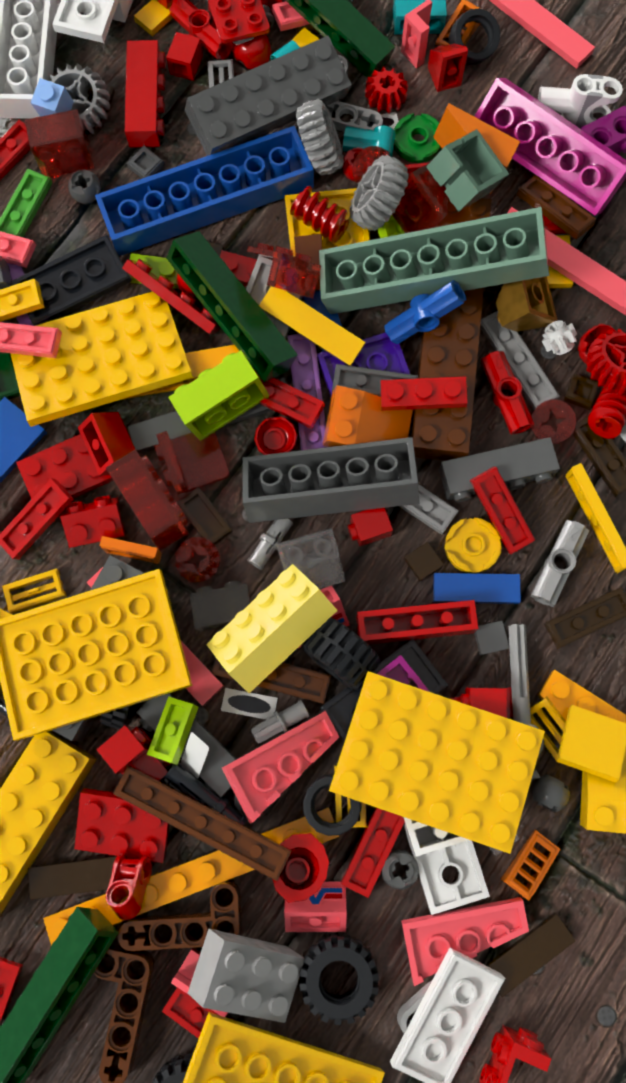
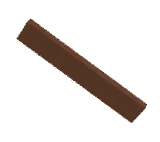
[113,766,292,881]

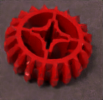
[585,329,626,397]

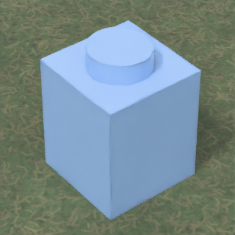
[31,78,74,126]

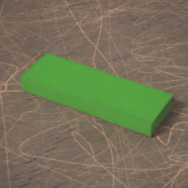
[0,169,53,237]

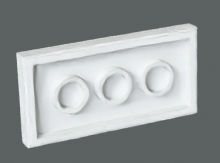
[390,948,506,1083]

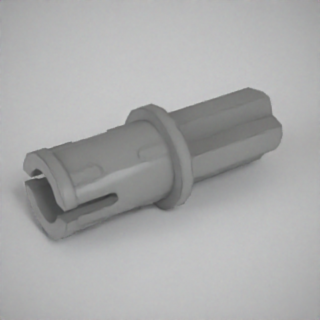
[251,700,309,743]

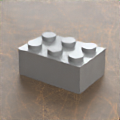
[188,929,305,1023]

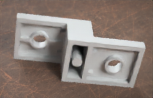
[52,0,133,43]
[403,817,490,915]

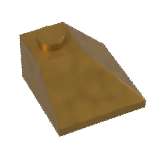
[496,276,558,332]

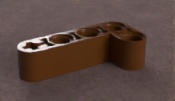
[118,880,241,951]
[94,944,154,1083]

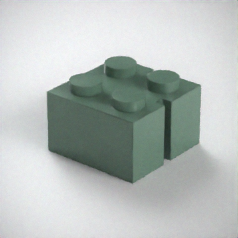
[426,129,509,211]

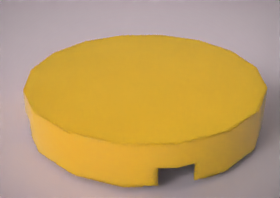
[444,518,501,574]

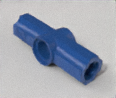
[384,280,466,344]

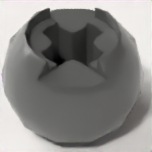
[68,169,101,204]
[531,774,571,812]
[381,850,419,890]

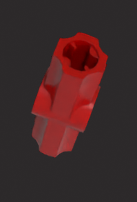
[169,0,234,60]
[480,350,534,435]

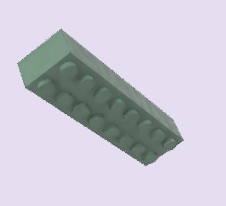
[319,207,549,314]

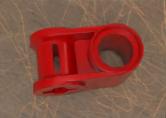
[105,855,152,920]

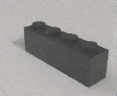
[439,437,560,502]
[136,693,237,797]

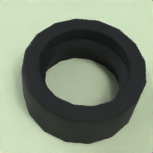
[449,8,501,65]
[303,774,362,836]

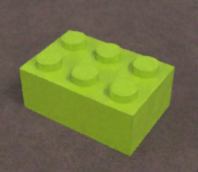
[168,350,269,441]

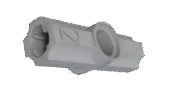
[531,520,589,607]

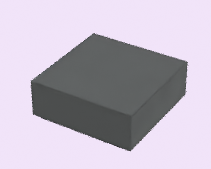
[127,146,164,179]
[474,621,510,656]

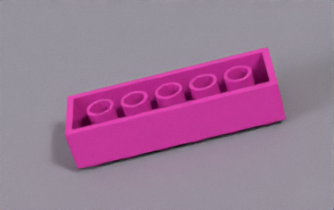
[474,78,626,216]

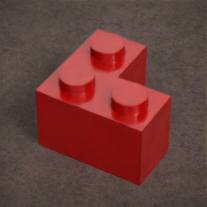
[96,725,172,782]

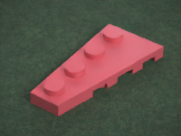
[222,711,339,823]
[401,897,529,986]

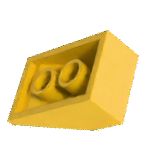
[580,748,626,834]

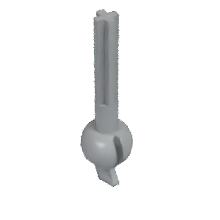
[508,624,544,779]

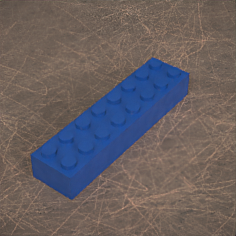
[95,126,314,256]

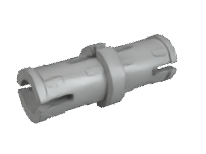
[247,519,293,570]

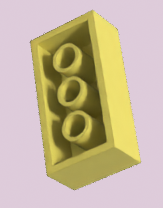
[206,564,338,693]

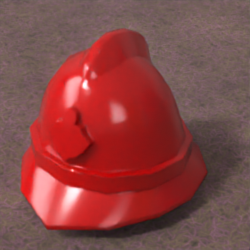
[272,833,329,903]

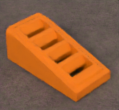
[435,0,481,46]
[501,830,560,901]

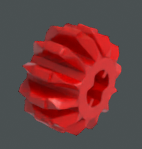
[365,66,408,114]

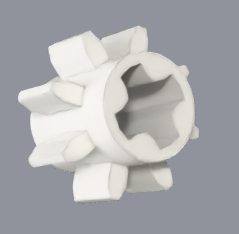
[542,320,577,355]

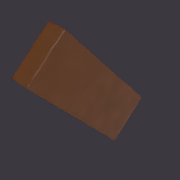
[517,175,596,240]

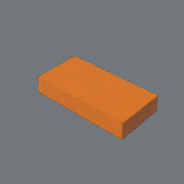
[99,536,162,564]

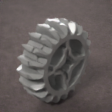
[47,63,110,138]
[296,99,344,176]
[350,155,409,231]

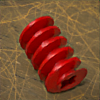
[290,186,349,244]
[588,386,626,439]

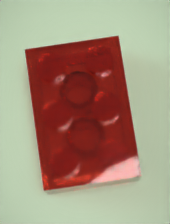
[106,449,189,551]

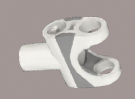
[538,74,623,128]

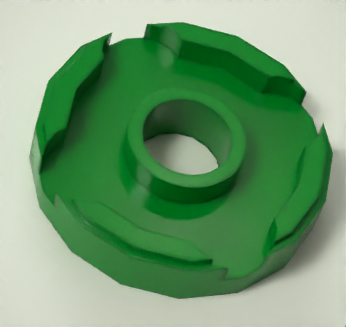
[394,113,442,163]

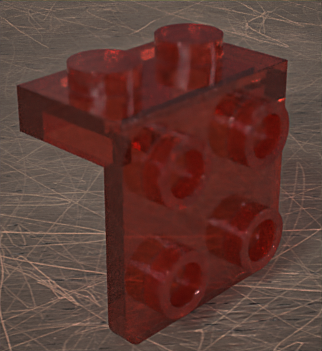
[247,243,321,298]
[154,431,229,495]

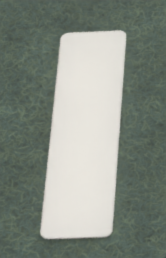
[180,732,209,779]

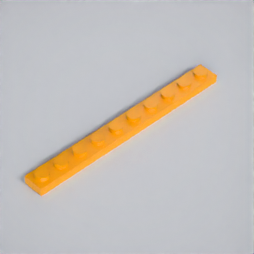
[43,807,339,945]

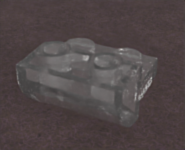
[276,528,346,589]

